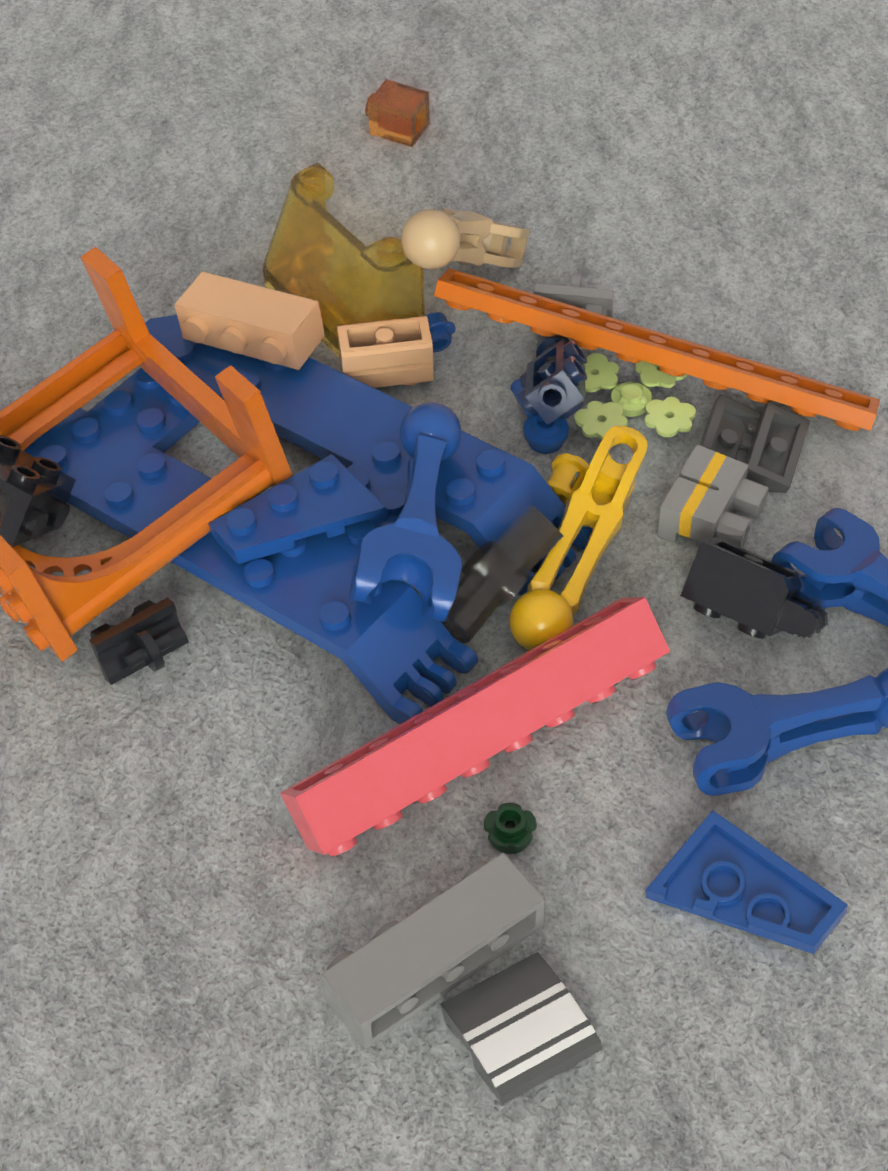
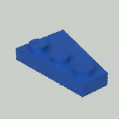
[209,454,388,564]
[645,810,848,954]

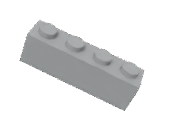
[321,852,545,1050]

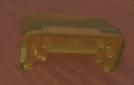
[263,162,425,358]

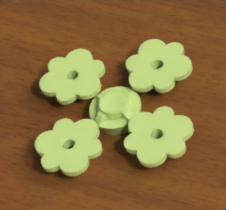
[574,353,696,440]

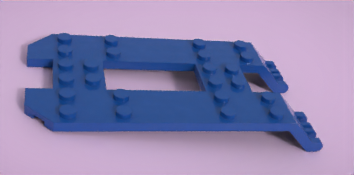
[24,315,593,724]

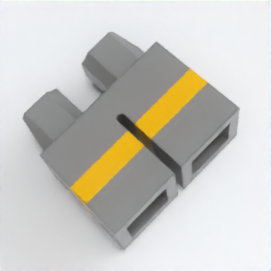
[657,444,769,548]

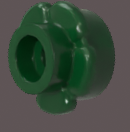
[483,803,537,854]

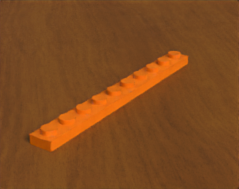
[434,268,880,431]

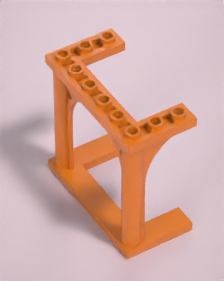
[0,246,293,662]

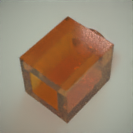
[365,79,430,147]

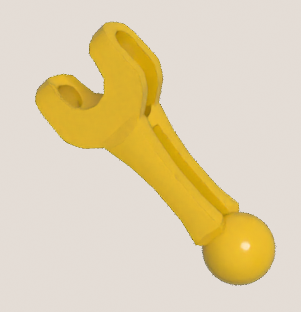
[509,425,648,651]

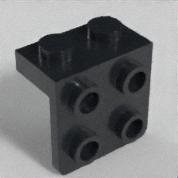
[0,435,76,548]

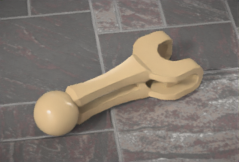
[401,208,530,269]

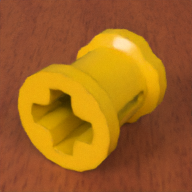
[546,453,589,506]

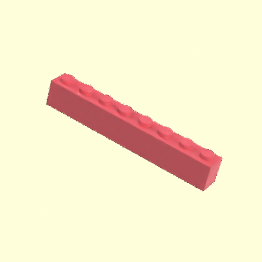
[280,597,670,856]

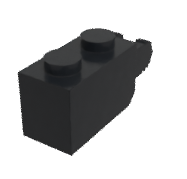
[680,537,829,639]

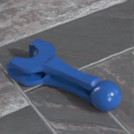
[349,402,462,622]
[771,508,888,627]
[666,668,888,796]

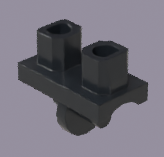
[89,597,189,685]

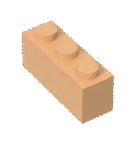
[174,271,325,370]

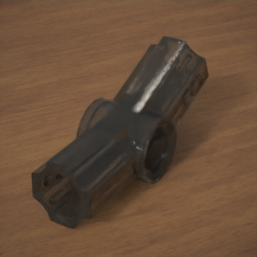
[441,505,563,643]

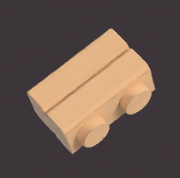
[337,316,434,388]

